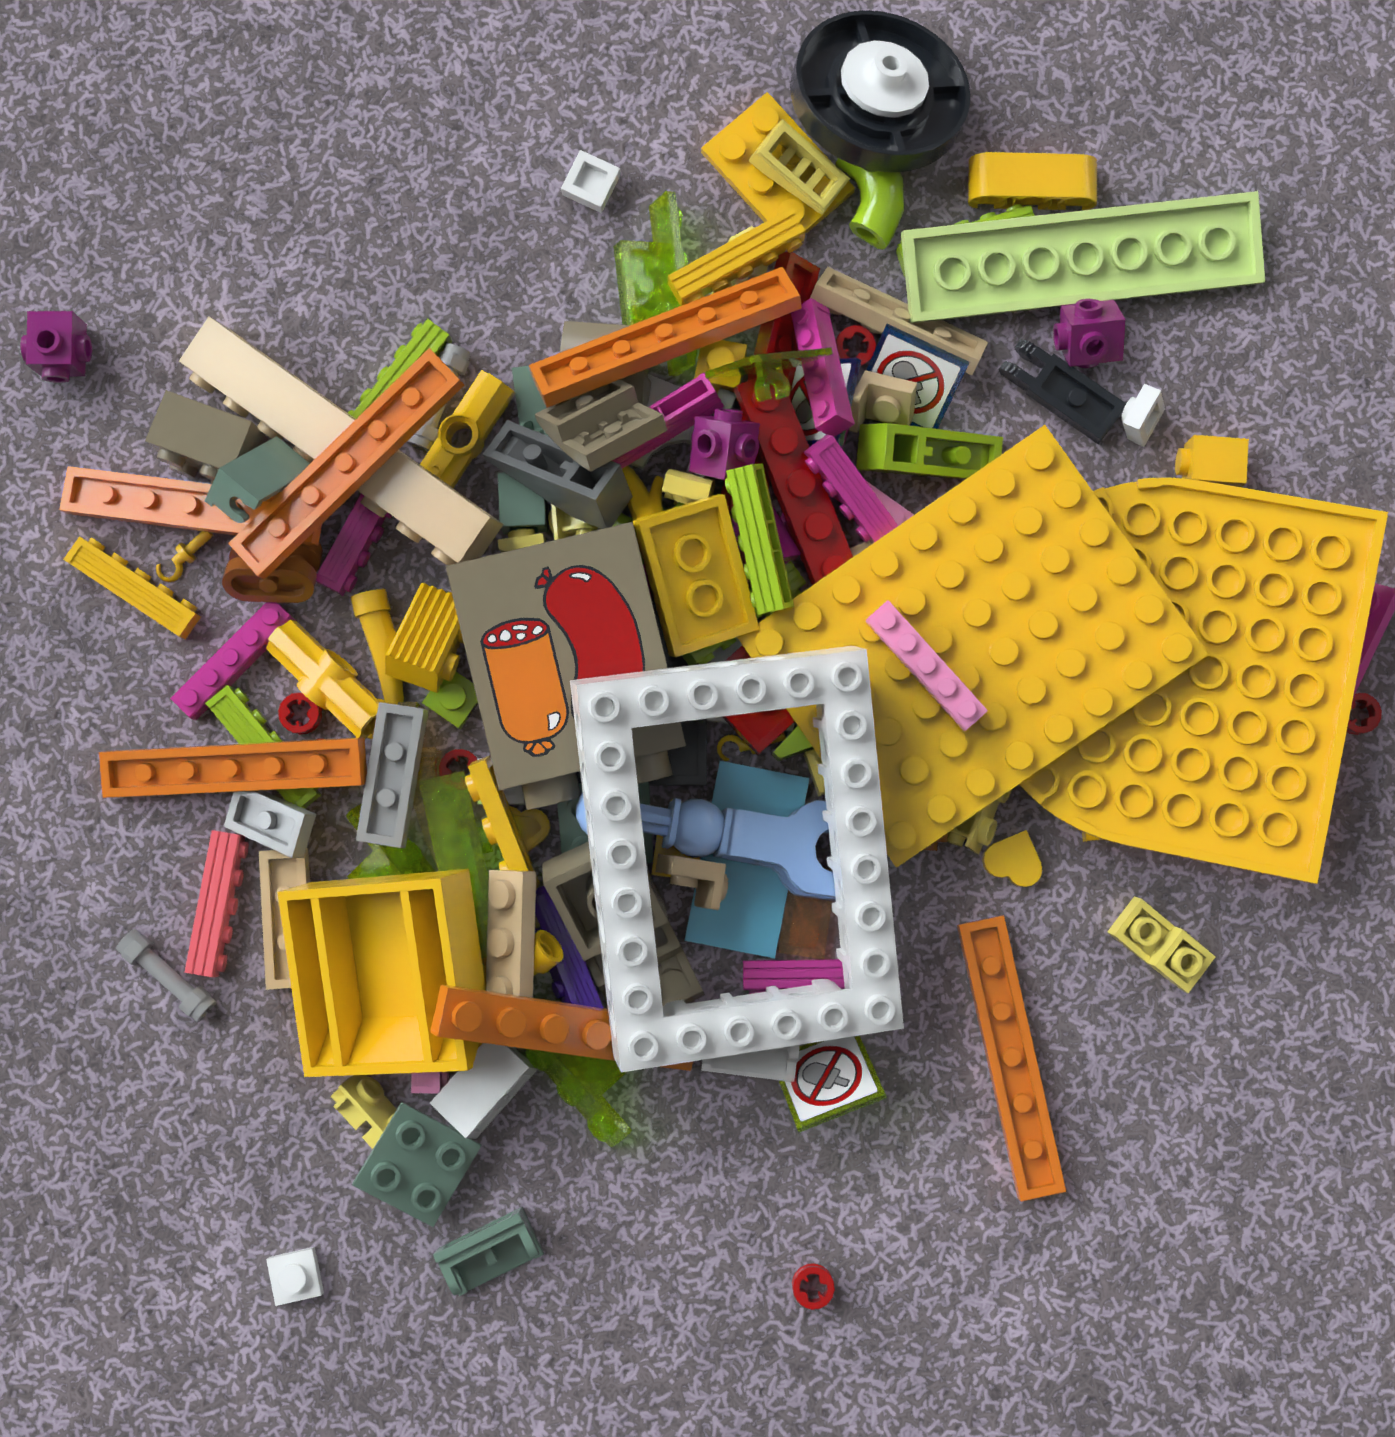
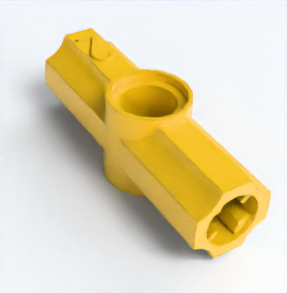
[420,370,515,488]
[266,620,380,739]

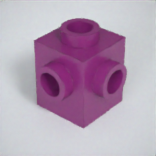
[1053,299,1126,368]
[20,311,92,383]
[689,408,760,480]

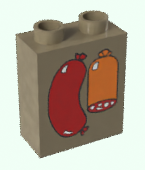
[445,522,686,810]

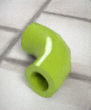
[835,158,904,250]

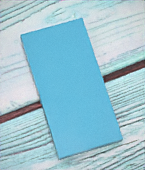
[685,761,809,959]

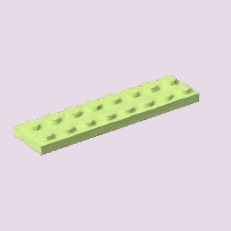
[901,191,1265,323]

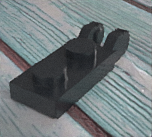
[998,339,1126,445]

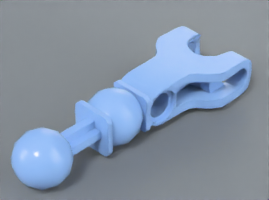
[576,793,836,901]

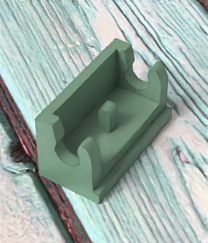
[205,436,310,523]
[433,1207,544,1296]

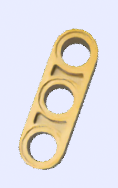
[968,152,1097,210]

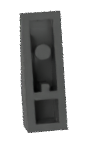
[483,420,632,529]

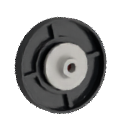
[790,10,971,172]

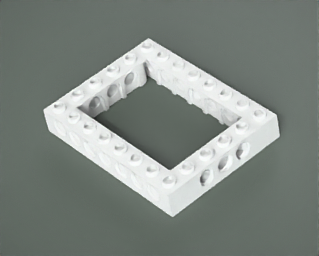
[570,646,904,1072]

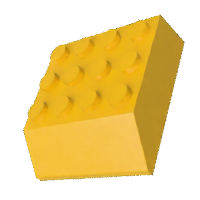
[277,869,486,1077]

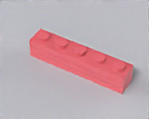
[184,830,249,977]

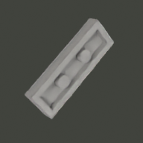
[356,702,429,848]

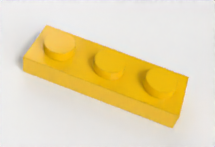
[465,756,540,890]

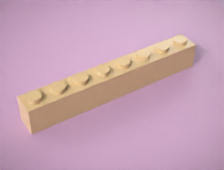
[179,317,504,565]

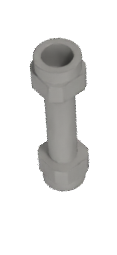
[406,343,471,452]
[116,929,217,1023]

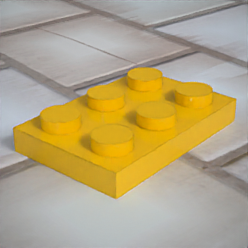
[701,92,855,233]
[633,494,759,657]

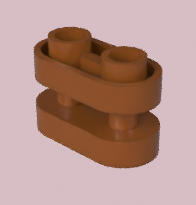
[222,543,323,603]

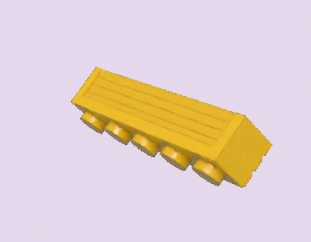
[668,207,806,306]
[63,536,201,640]

